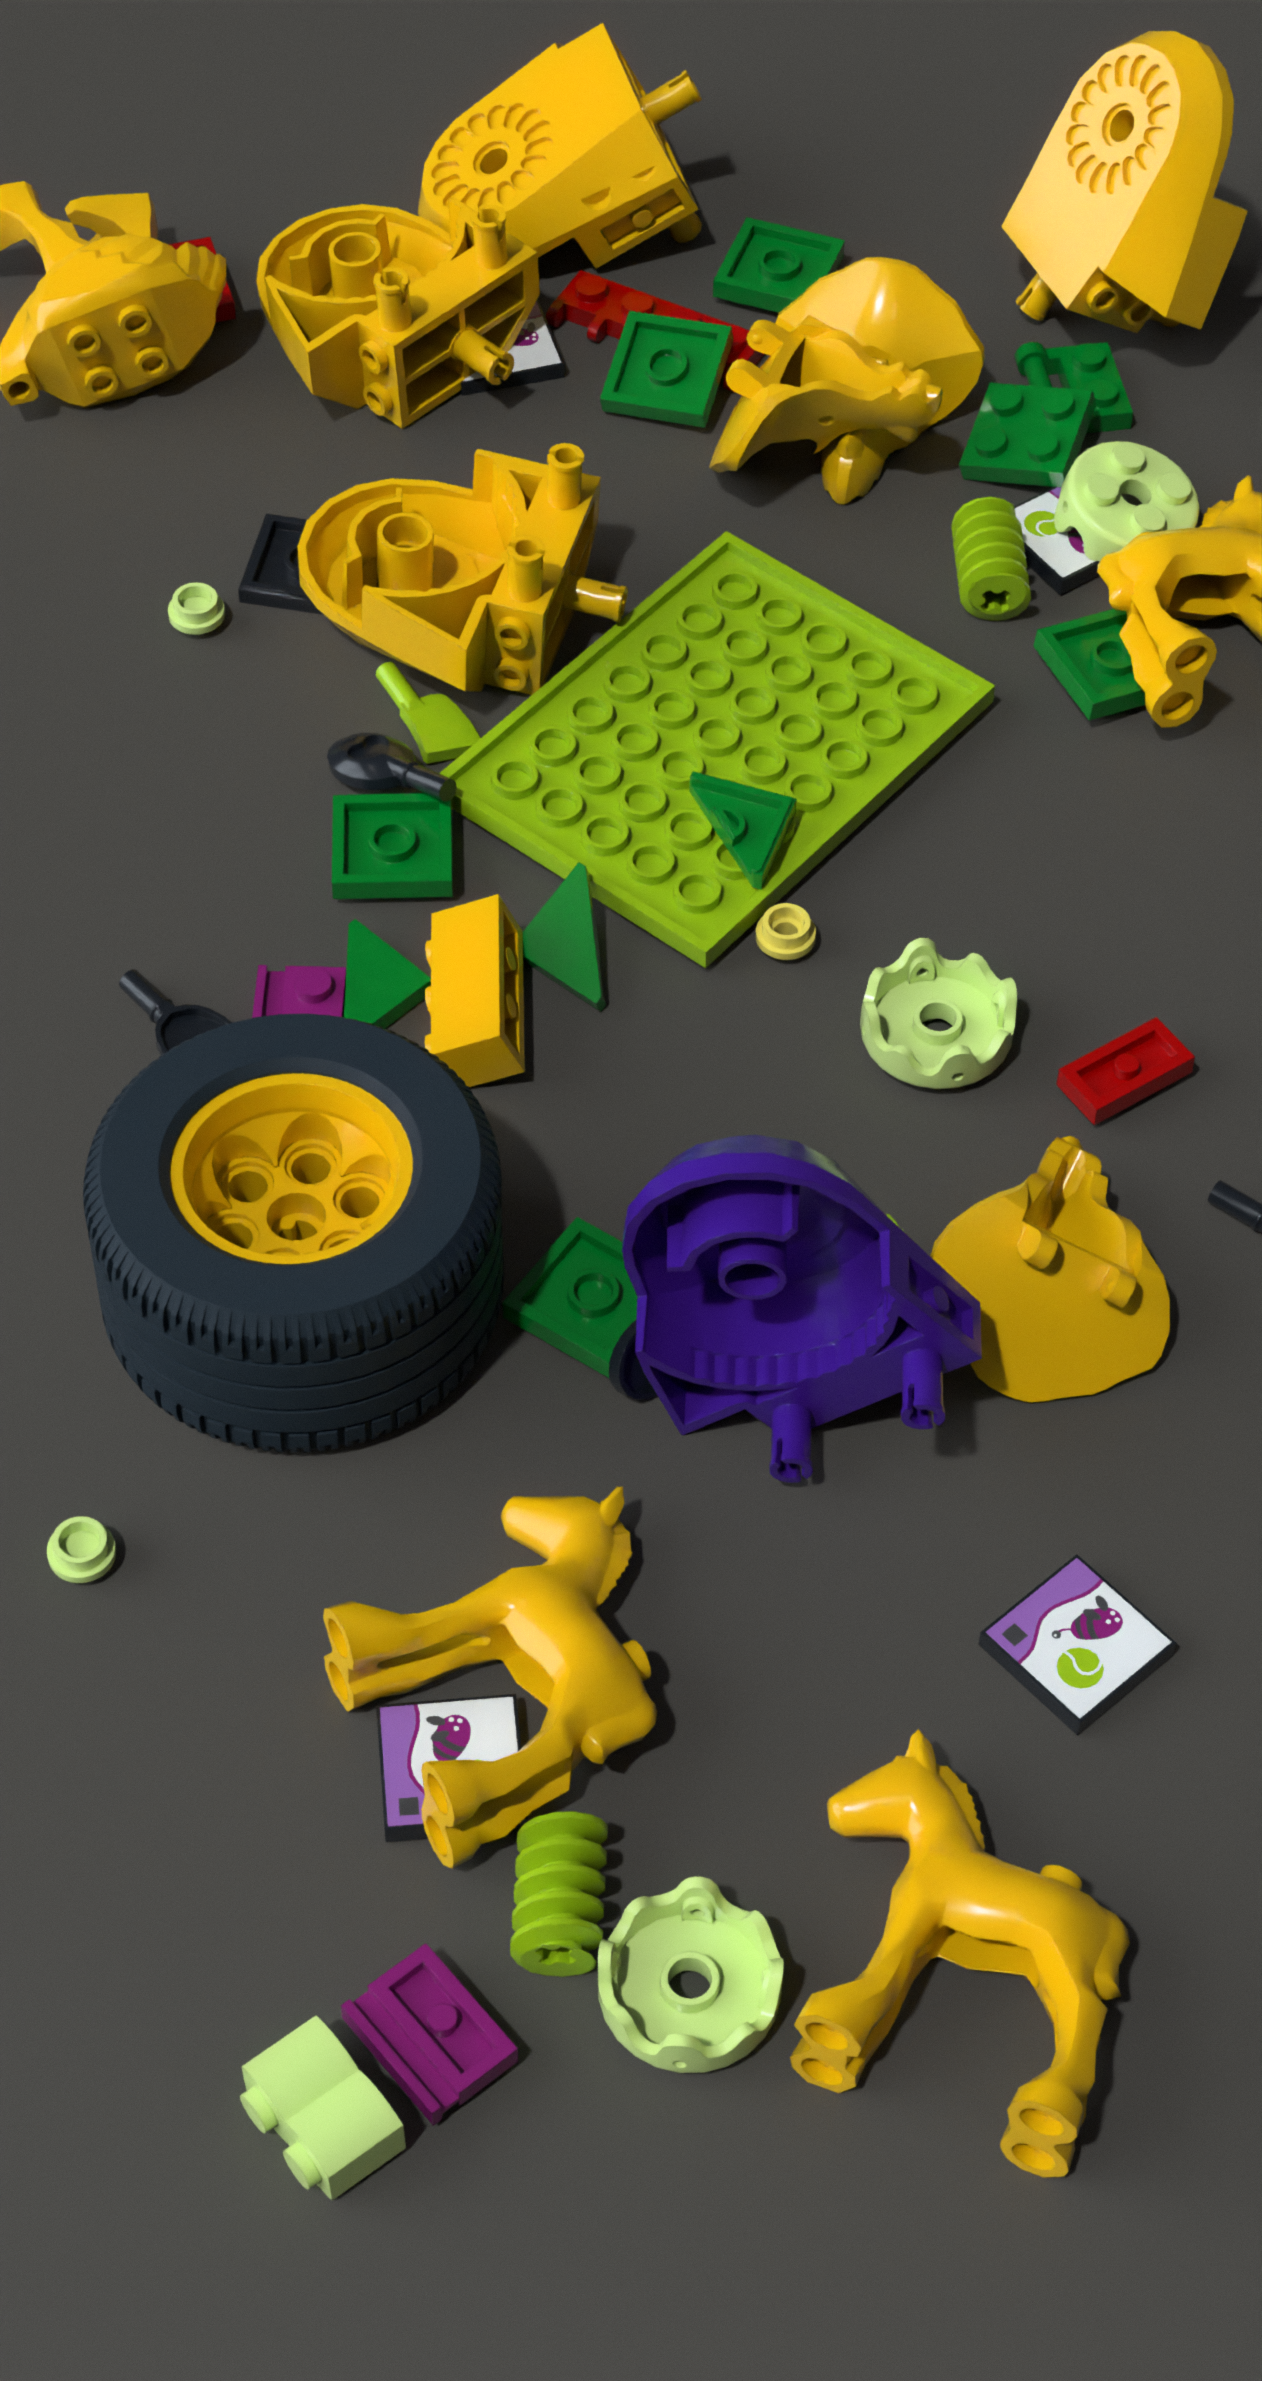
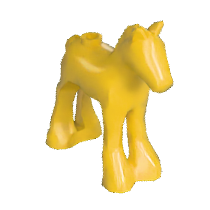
[1097,475,1262,728]
[323,1486,657,1869]
[790,1729,1130,2178]

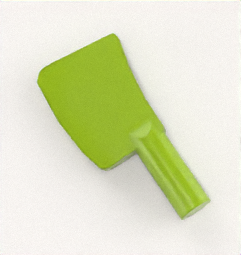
[375,662,480,764]

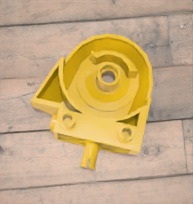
[418,23,702,268]
[1001,31,1248,333]
[256,197,540,429]
[297,443,628,695]

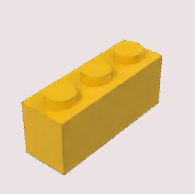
[425,894,525,1087]

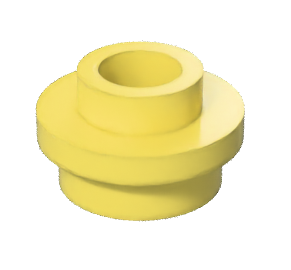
[755,903,816,960]

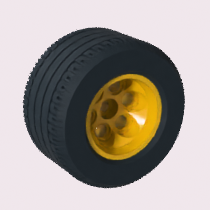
[83,1014,504,1452]

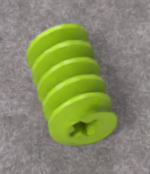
[951,497,1031,621]
[510,1811,608,1977]

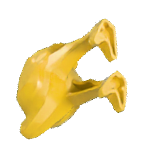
[0,181,226,408]

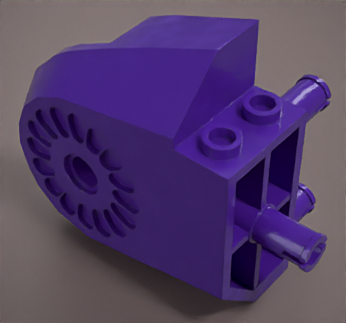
[622,1135,982,1483]

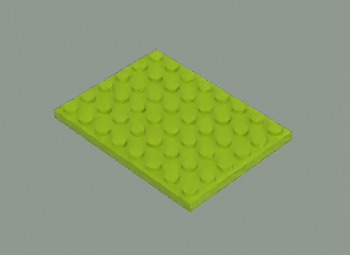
[439,531,995,968]

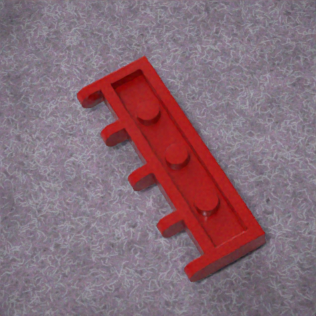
[546,270,764,392]

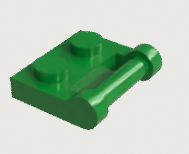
[1014,342,1133,434]

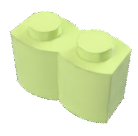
[240,2015,406,2201]

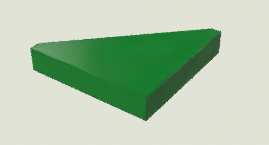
[689,771,797,890]
[522,862,606,1012]
[344,919,431,1029]

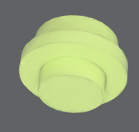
[168,582,225,635]
[47,1516,116,1583]

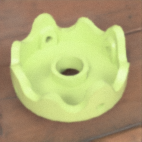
[1054,441,1200,561]
[860,938,1017,1089]
[598,1877,784,2073]

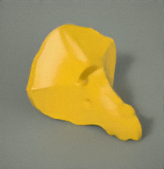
[775,257,985,505]
[709,315,943,473]
[930,1136,1170,1403]

